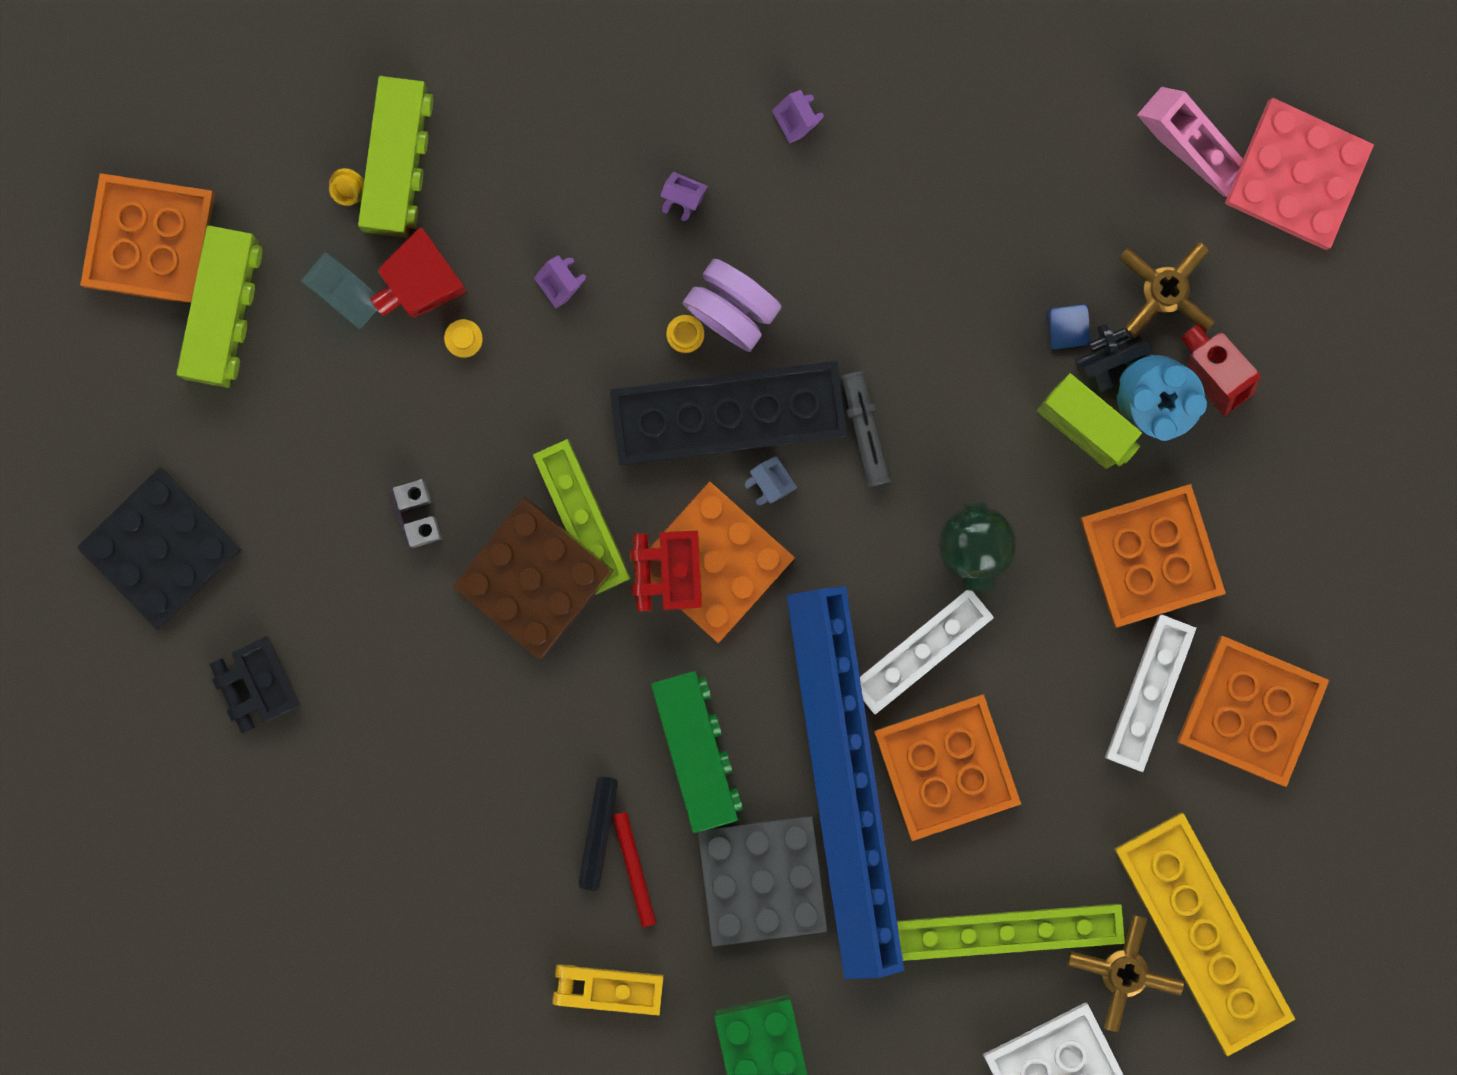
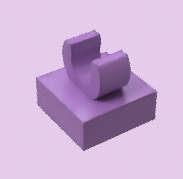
[772,90,824,143]
[660,171,708,221]
[534,255,586,308]

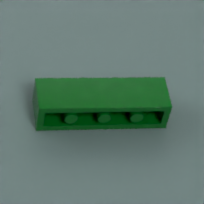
[651,671,743,833]

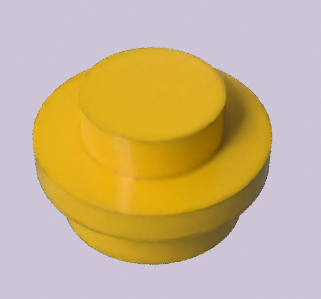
[329,168,364,206]
[666,315,704,353]
[444,319,483,358]

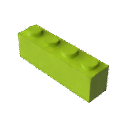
[358,76,434,238]
[176,225,263,388]

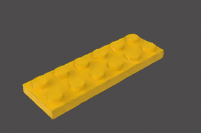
[1114,813,1296,1056]

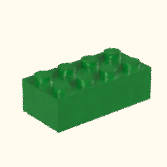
[714,994,807,1075]

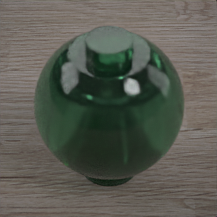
[939,502,1016,591]

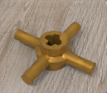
[1118,242,1215,338]
[1067,915,1184,1032]

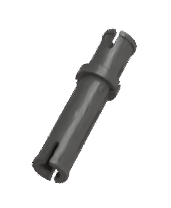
[840,371,891,488]

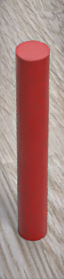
[612,811,657,928]

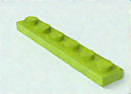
[897,904,1125,961]

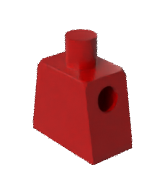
[369,227,467,318]
[1181,325,1261,417]

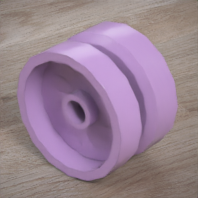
[682,259,782,352]

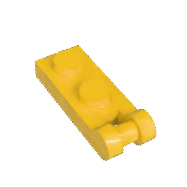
[552,964,664,1016]

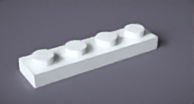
[860,588,994,715]
[1105,614,1196,772]

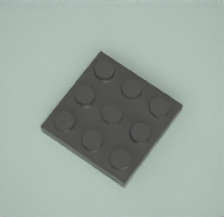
[698,816,827,947]

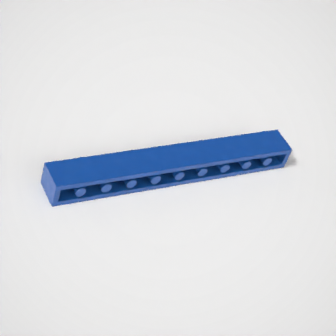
[787,586,904,979]

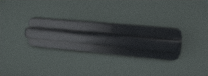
[578,776,618,891]

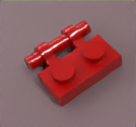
[630,530,702,612]

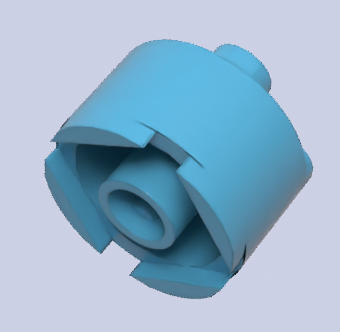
[1117,355,1207,441]

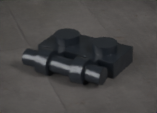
[209,636,301,734]

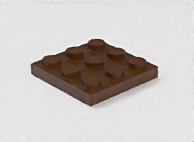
[453,498,614,660]

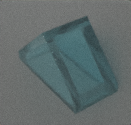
[301,252,377,329]

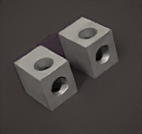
[389,479,442,549]

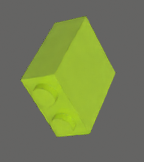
[1036,373,1142,469]

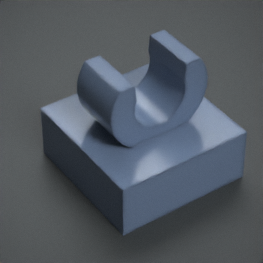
[745,456,797,505]

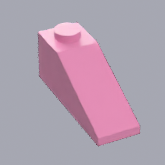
[1137,87,1243,197]

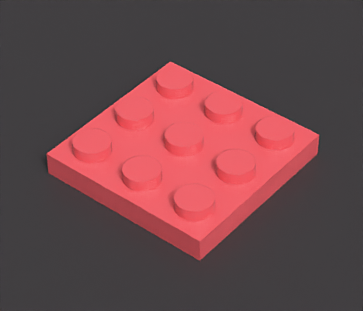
[1224,98,1374,250]

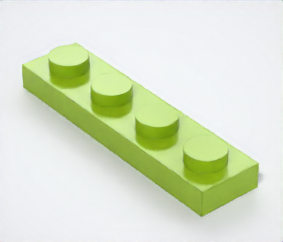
[533,439,632,595]

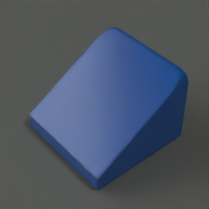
[1047,304,1090,350]

